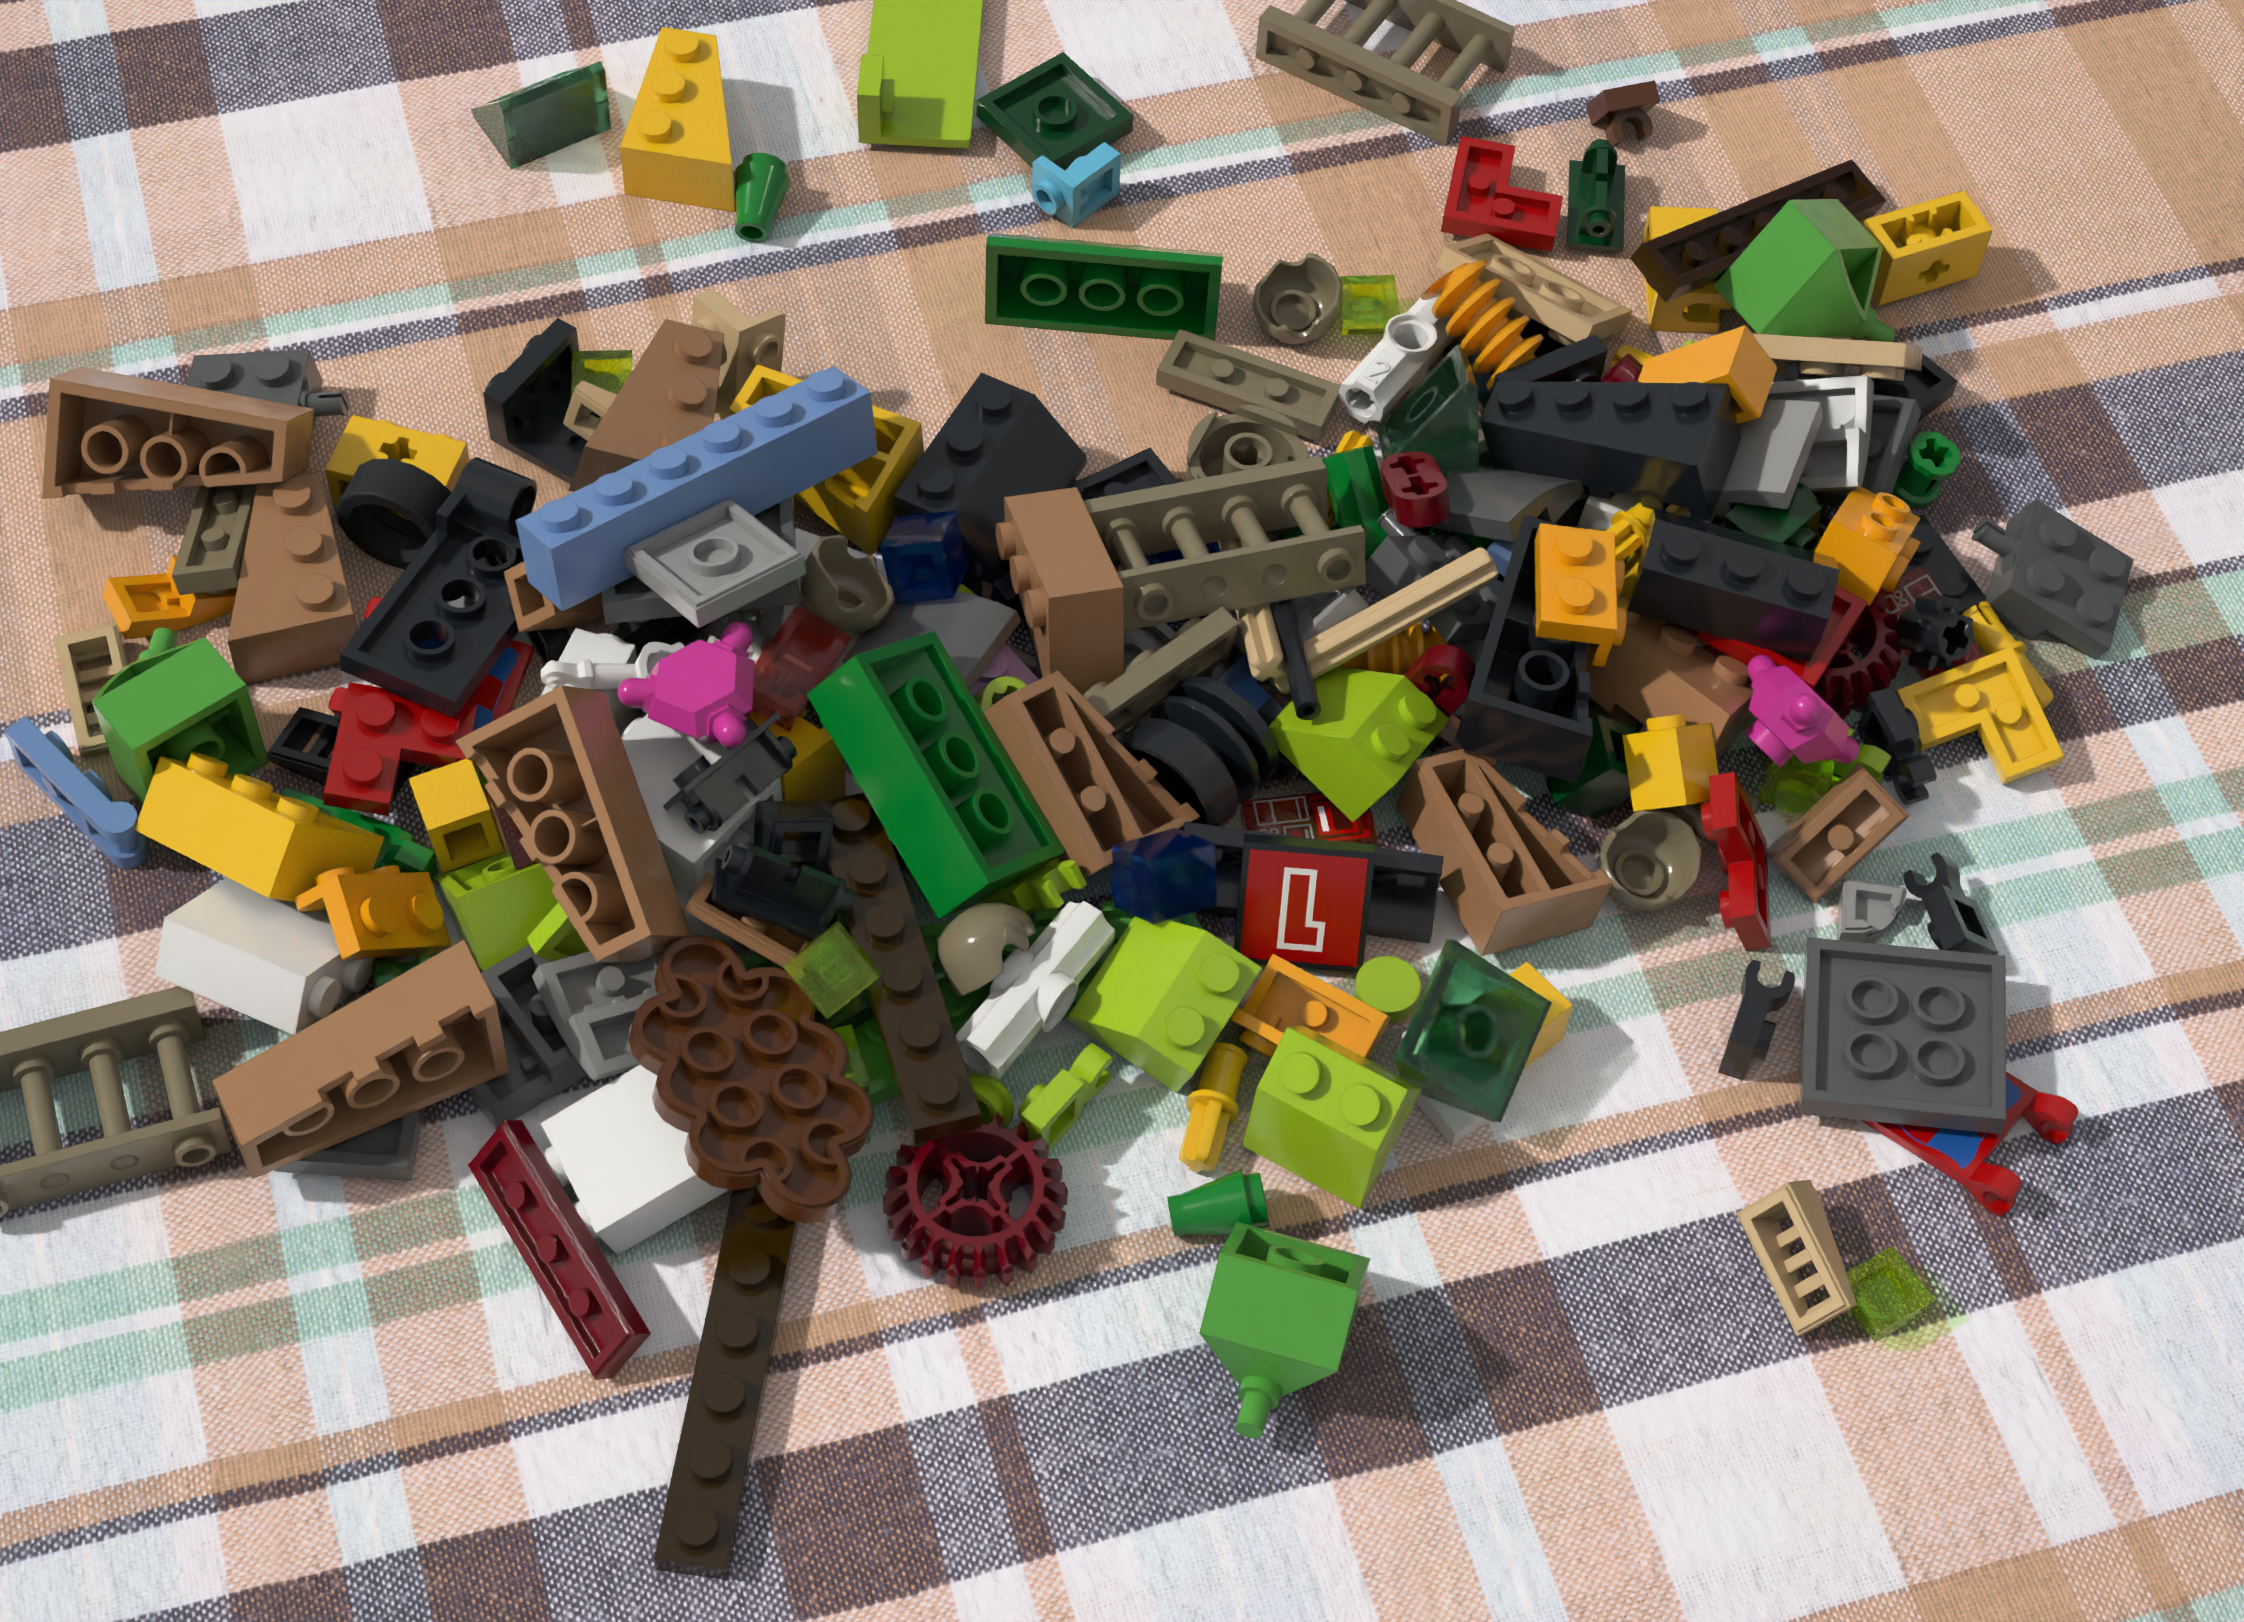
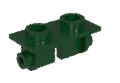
[1566,139,1625,252]

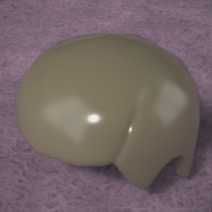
[1252,253,1342,345]
[799,535,895,633]
[1597,809,1703,911]
[936,902,1036,997]

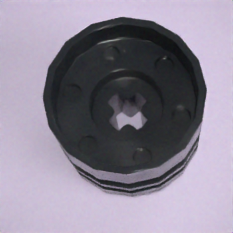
[1119,676,1280,845]

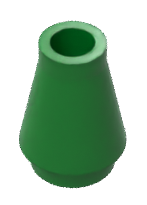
[734,153,791,242]
[1167,1169,1270,1237]

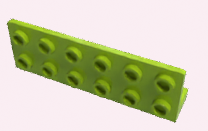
[857,0,984,149]

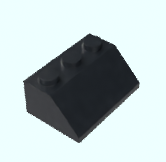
[893,373,1087,584]
[1627,508,1840,662]

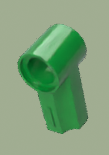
[1321,445,1390,563]

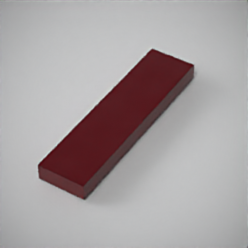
[468,1120,651,1380]

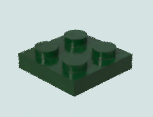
[976,52,1134,171]

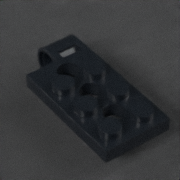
[340,457,537,718]

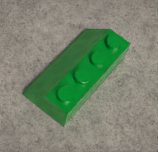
[985,233,1223,341]
[806,631,1066,919]

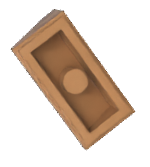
[1767,764,1910,903]
[684,873,820,978]

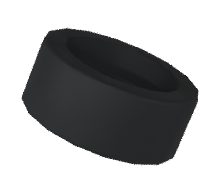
[336,459,451,570]

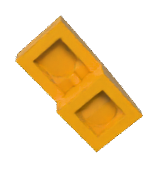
[102,555,237,640]

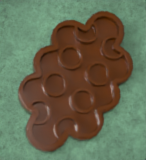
[629,935,875,1224]

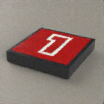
[1233,834,1375,973]

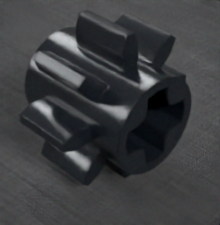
[1896,595,1974,671]

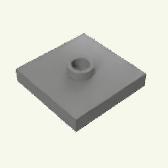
[623,498,806,628]

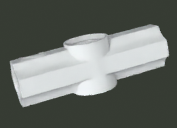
[1338,297,1456,424]
[955,901,1115,1080]

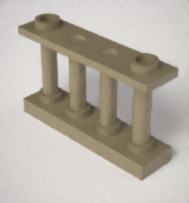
[1255,0,1515,146]
[1083,456,1366,631]
[0,986,233,1218]

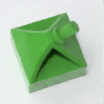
[1713,199,1895,342]
[92,628,269,806]
[1199,1222,1370,1438]

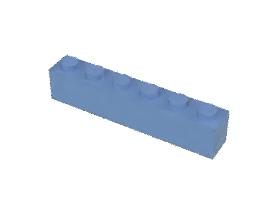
[516,366,878,612]

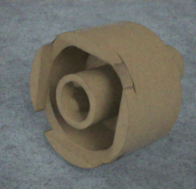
[1185,405,1309,537]

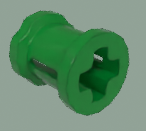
[1892,431,1961,509]

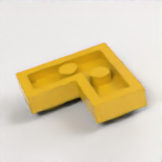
[1896,646,2064,785]

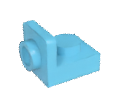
[1032,142,1121,228]

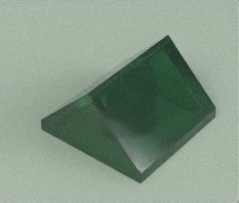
[471,61,611,170]
[1376,344,1479,472]
[1394,939,1552,1122]

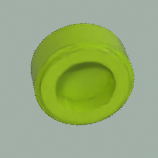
[1354,956,1421,1024]

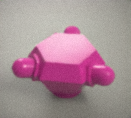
[618,622,755,748]
[1744,655,1859,768]

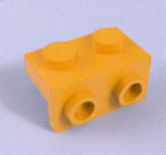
[1535,523,1627,667]
[294,865,451,960]
[1229,954,1391,1060]

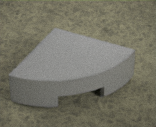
[1837,879,1907,943]

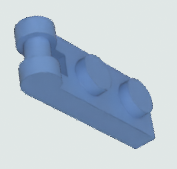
[4,716,149,869]

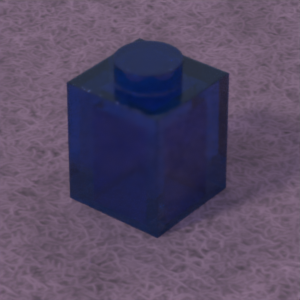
[880,510,968,605]
[1111,828,1217,924]

